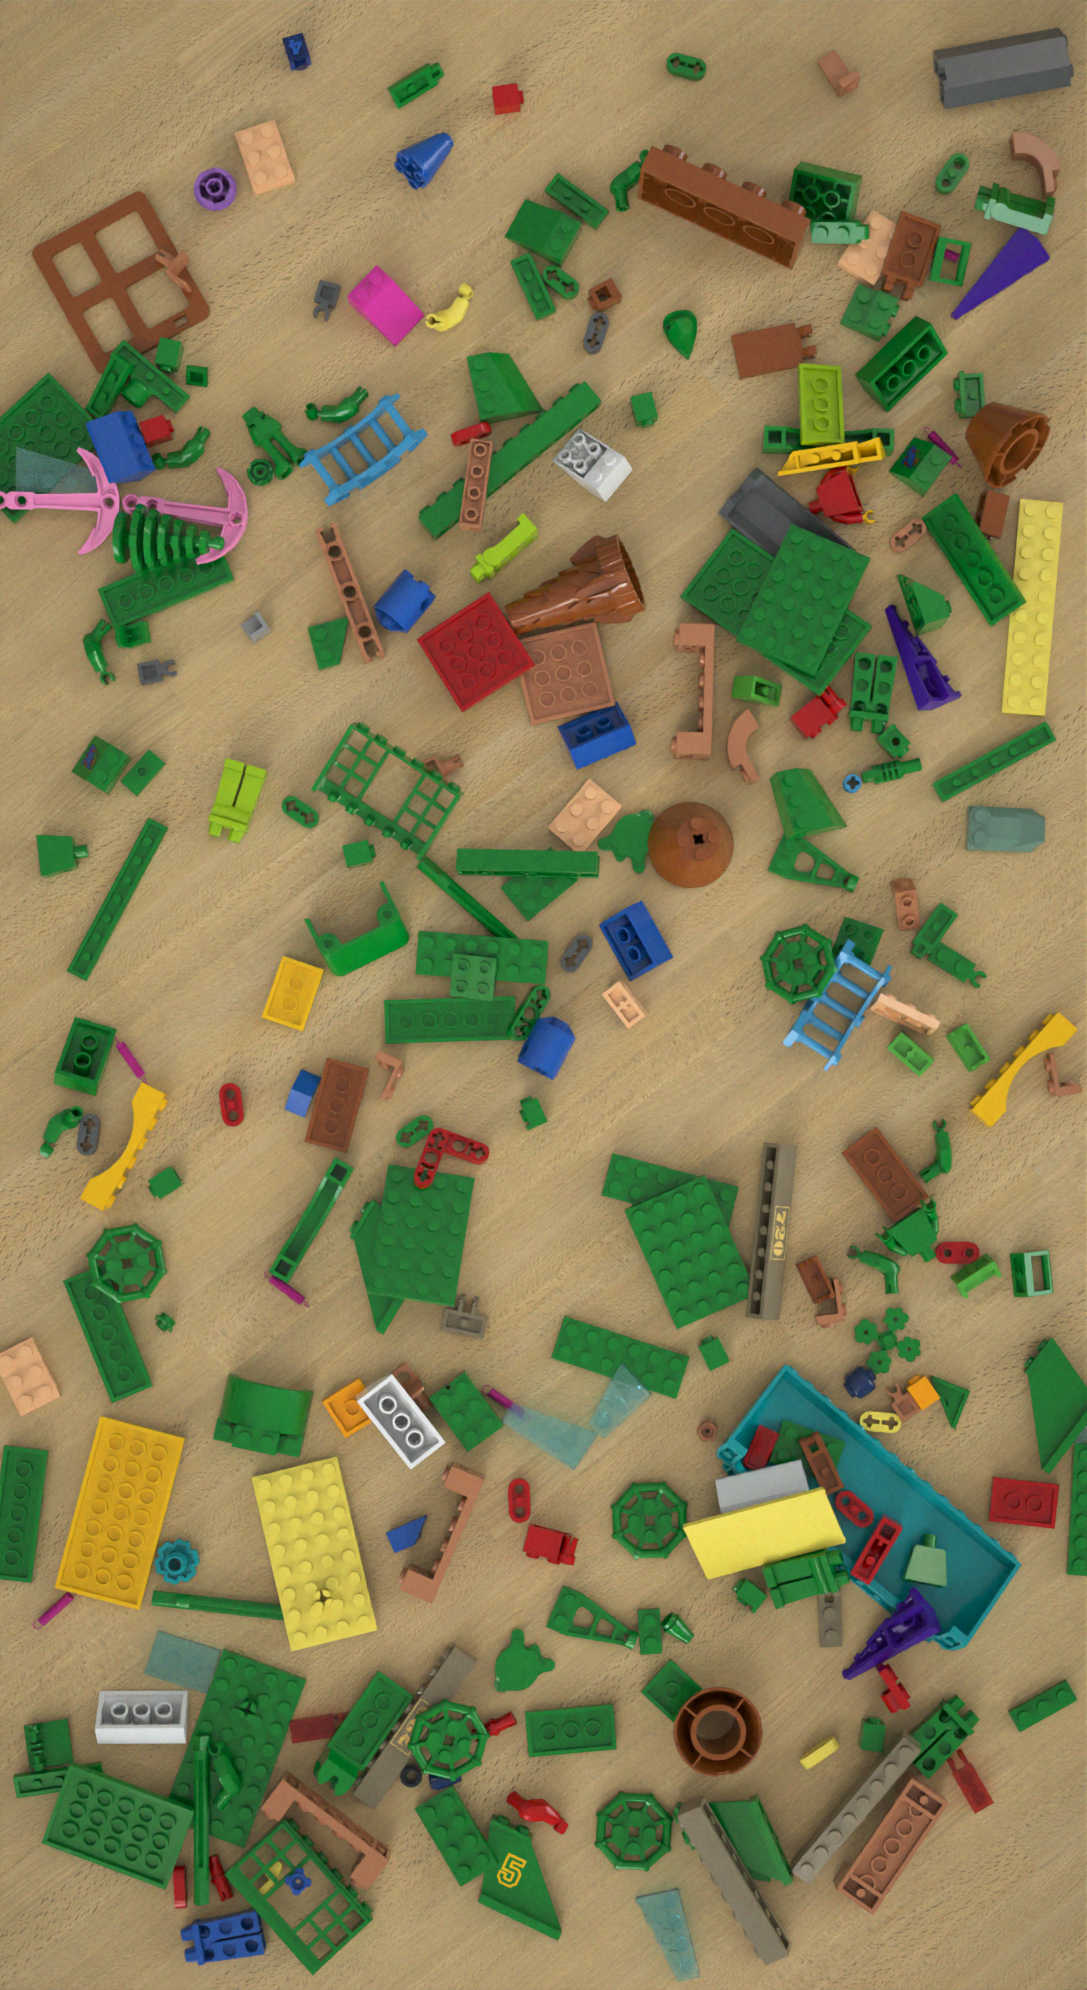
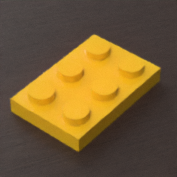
[262,956,324,1031]

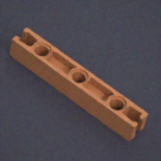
[315,522,385,664]

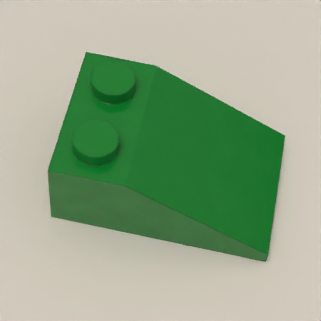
[505,199,582,268]
[54,1017,117,1096]

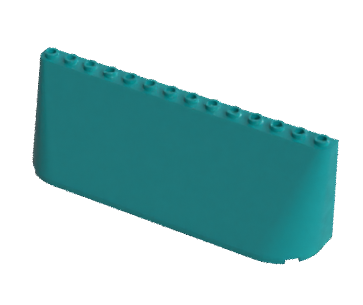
[716,1364,1022,1651]

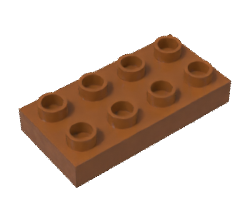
[637,144,811,270]

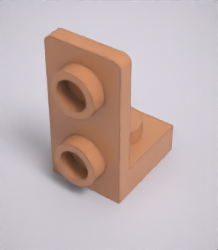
[375,1051,405,1101]
[1044,1053,1082,1097]

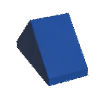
[285,1069,321,1118]

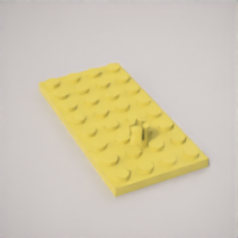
[251,1456,378,1652]

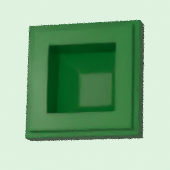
[186,365,208,387]

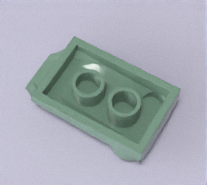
[966,805,1045,852]

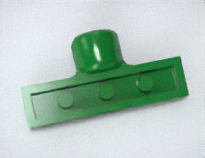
[109,339,190,414]

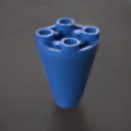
[394,132,454,190]

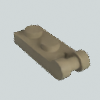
[817,1587,842,1648]

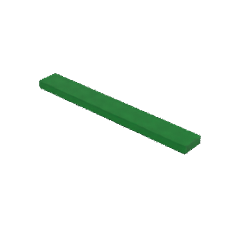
[67,818,168,981]

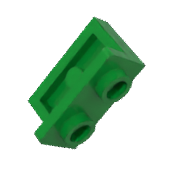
[953,371,985,419]

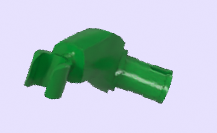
[609,149,649,212]
[305,386,369,423]
[151,426,211,470]
[83,618,116,685]
[39,1106,84,1158]
[919,1119,952,1184]
[847,1246,901,1294]
[208,1740,242,1810]

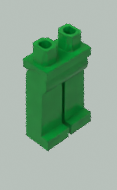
[974,183,1056,235]
[847,652,898,734]
[762,1548,850,1609]
[909,1694,979,1779]

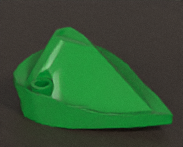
[663,310,697,360]

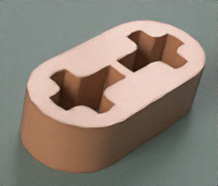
[889,519,926,554]

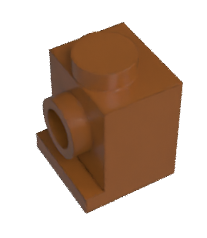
[587,278,622,312]

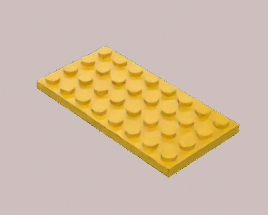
[54,1415,186,1610]

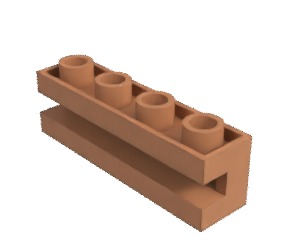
[459,439,493,533]

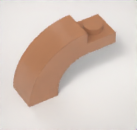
[1009,132,1061,199]
[726,709,760,785]

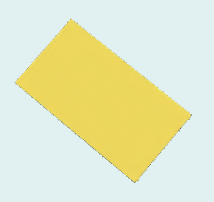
[683,1487,846,1580]

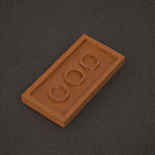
[304,1058,370,1153]
[841,1127,929,1223]

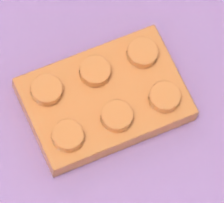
[234,119,295,195]
[837,210,896,288]
[547,778,622,851]
[869,993,940,1038]
[0,1337,62,1416]

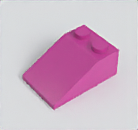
[347,265,425,347]

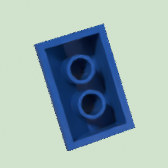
[86,411,156,484]
[558,701,636,770]
[599,901,673,981]

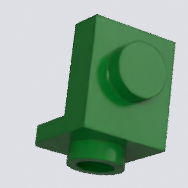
[114,621,151,649]

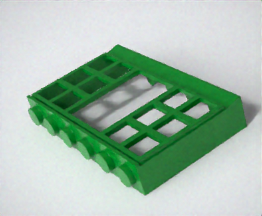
[311,722,464,861]
[224,1816,373,1975]

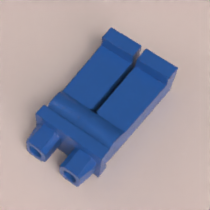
[181,1907,267,1966]

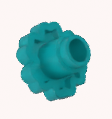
[154,1538,200,1585]

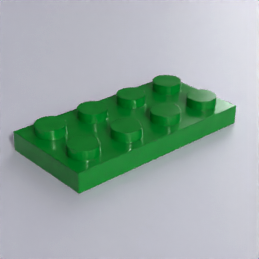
[525,1703,617,1757]
[415,1785,499,1887]

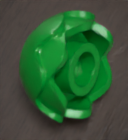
[247,459,274,486]

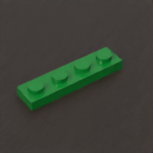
[13,1761,104,1798]

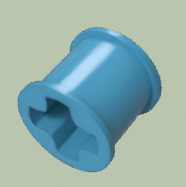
[843,774,862,793]

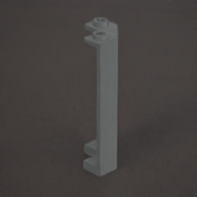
[933,27,1074,109]
[718,467,856,558]

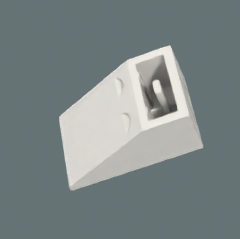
[552,428,633,502]

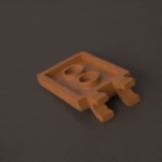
[880,211,942,302]
[731,323,817,379]

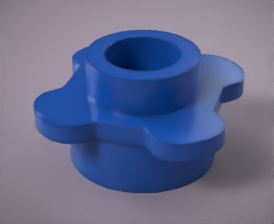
[285,1867,311,1895]

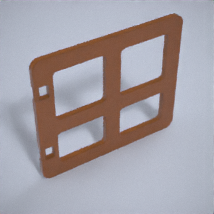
[32,191,210,374]

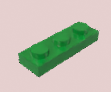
[545,173,609,230]
[510,252,556,321]
[85,353,134,418]
[1008,1679,1077,1732]

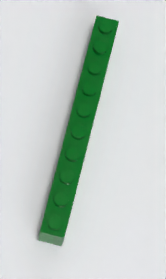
[418,381,601,541]

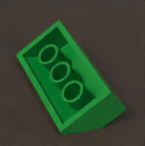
[855,316,948,412]

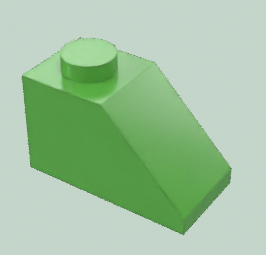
[731,676,782,706]

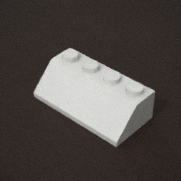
[356,1373,446,1470]
[715,1459,809,1514]
[95,1691,188,1744]

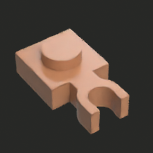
[884,1382,921,1423]

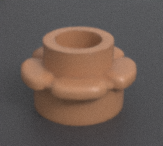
[697,1420,718,1442]

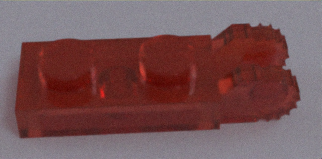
[289,1711,349,1744]
[946,1748,994,1814]

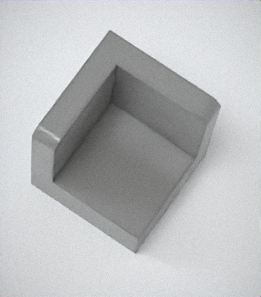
[241,610,271,644]

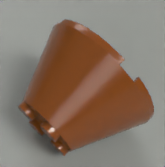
[647,802,734,888]

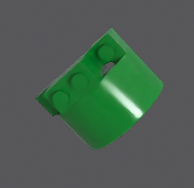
[213,1373,314,1457]

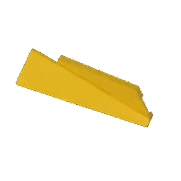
[778,437,887,476]

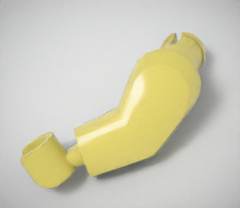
[425,283,473,332]

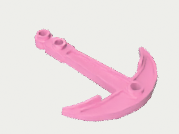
[0,447,120,555]
[122,467,249,564]

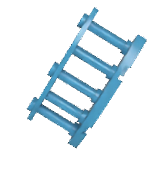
[299,394,428,507]
[783,939,892,1071]

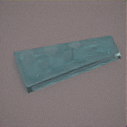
[15,447,98,493]
[635,1888,700,1982]

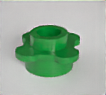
[155,1312,176,1333]

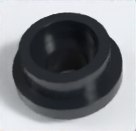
[400,1765,422,1788]

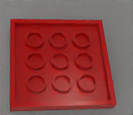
[417,592,536,713]

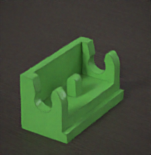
[945,1023,991,1072]
[887,1030,935,1077]
[950,1253,1002,1299]

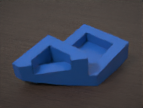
[386,1515,427,1553]

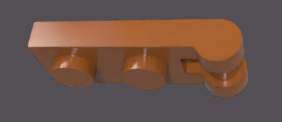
[798,1430,844,1495]

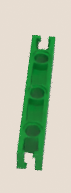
[456,848,600,879]

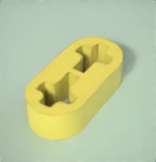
[859,1410,901,1433]
[799,1736,840,1769]

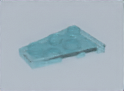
[589,1362,652,1439]

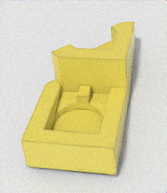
[258,1860,283,1896]

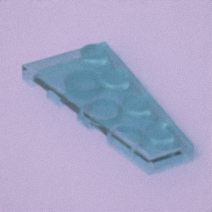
[501,1403,598,1470]

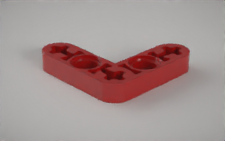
[413,1128,489,1189]

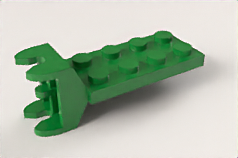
[313,1670,414,1796]

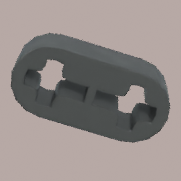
[583,312,609,354]
[561,935,592,972]
[77,1114,101,1155]

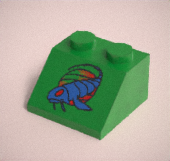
[889,437,952,497]
[71,736,131,795]

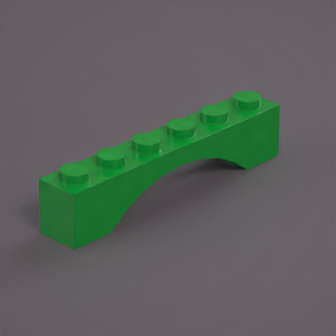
[762,426,894,456]
[269,1157,356,1283]

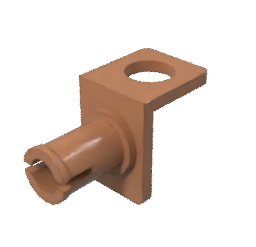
[155,249,191,293]
[414,754,464,782]
[390,1363,433,1412]

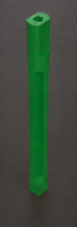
[417,856,548,965]
[151,1590,284,1621]
[193,1734,209,1906]

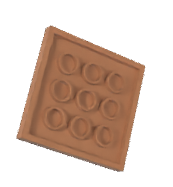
[519,622,616,726]

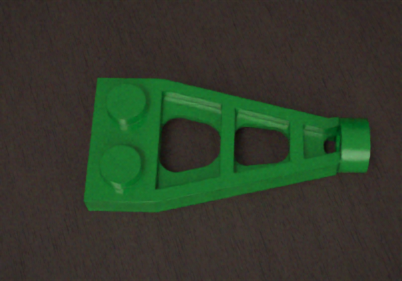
[767,834,859,893]
[546,1585,639,1650]

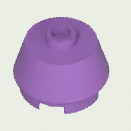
[194,167,237,211]

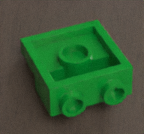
[840,284,900,342]

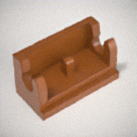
[975,490,1010,540]
[795,1255,836,1304]

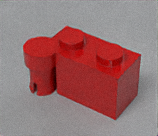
[789,685,848,740]
[523,1523,579,1566]

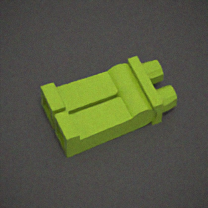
[469,513,538,584]
[208,758,268,844]

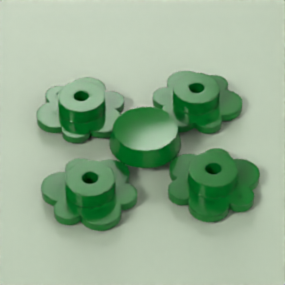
[854,1307,921,1374]

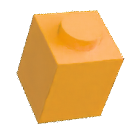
[905,1374,940,1410]

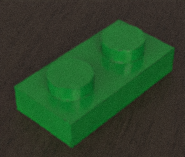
[637,1608,662,1655]

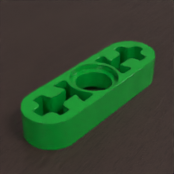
[507,985,551,1042]

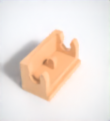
[602,980,648,1029]

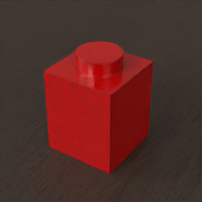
[492,83,524,115]
[139,414,175,448]

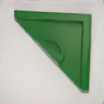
[931,1375,970,1429]

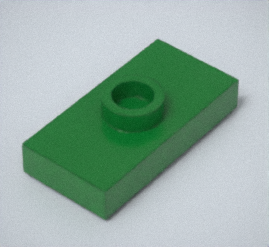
[120,750,166,797]

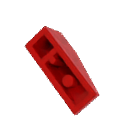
[850,1513,903,1585]

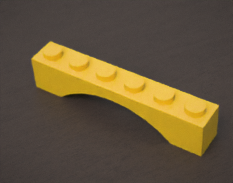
[969,1012,1078,1127]
[80,1082,168,1211]

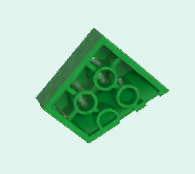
[789,161,862,246]
[467,352,543,424]
[896,574,952,636]
[769,768,847,841]

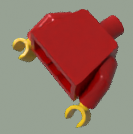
[809,465,875,525]

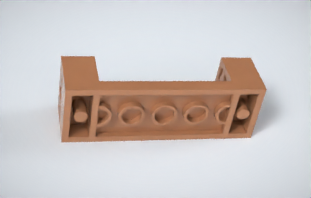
[670,623,715,760]
[398,1461,485,1604]
[261,1770,391,1890]
[832,1771,948,1915]

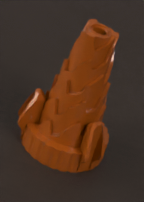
[505,534,646,636]

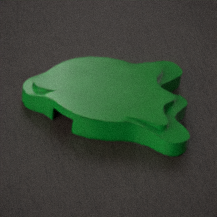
[598,810,653,873]
[494,1628,555,1693]

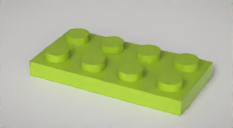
[797,363,845,446]

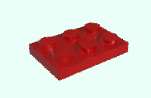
[988,1476,1059,1529]

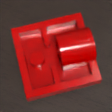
[875,1663,911,1713]

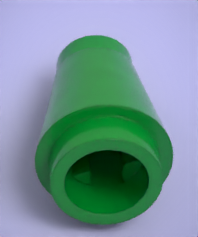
[661,1612,694,1644]

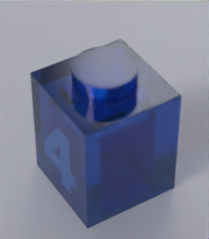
[282,32,312,71]

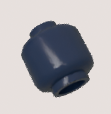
[843,1366,877,1399]

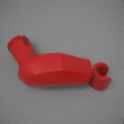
[506,1791,568,1835]

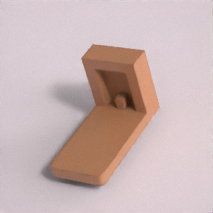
[817,50,861,97]
[890,878,920,931]
[815,1277,847,1328]

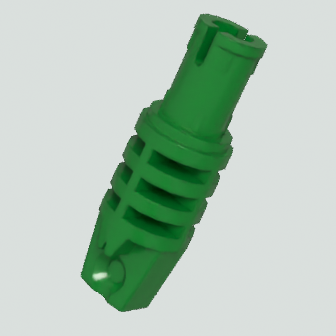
[861,758,922,785]

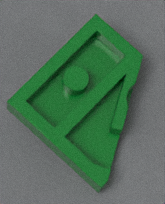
[308,617,349,670]

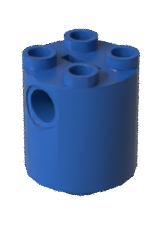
[373,569,436,634]
[517,1016,576,1080]

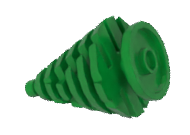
[112,503,225,574]

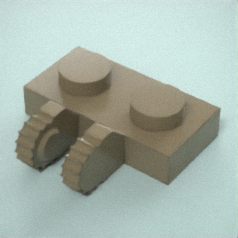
[440,1293,488,1339]

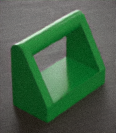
[928,237,972,286]
[1010,1250,1053,1297]

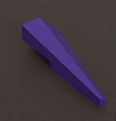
[951,227,1050,320]
[885,605,962,711]
[842,1587,942,1680]

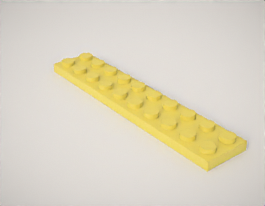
[1000,499,1063,717]

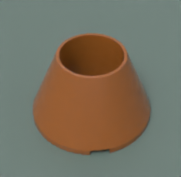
[965,402,1050,488]
[673,1687,763,1777]

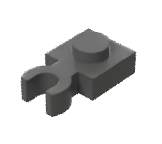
[313,280,341,321]
[137,659,177,686]

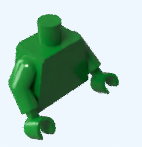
[875,1196,939,1262]

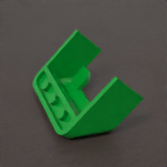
[304,881,410,977]

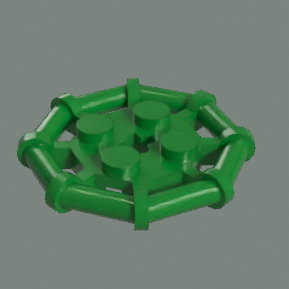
[760,923,838,1005]
[86,1223,168,1304]
[610,1481,688,1560]
[407,1699,490,1782]
[594,1791,674,1872]

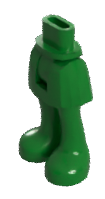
[242,406,308,480]

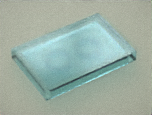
[144,1630,221,1694]

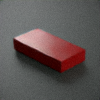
[742,1424,780,1470]

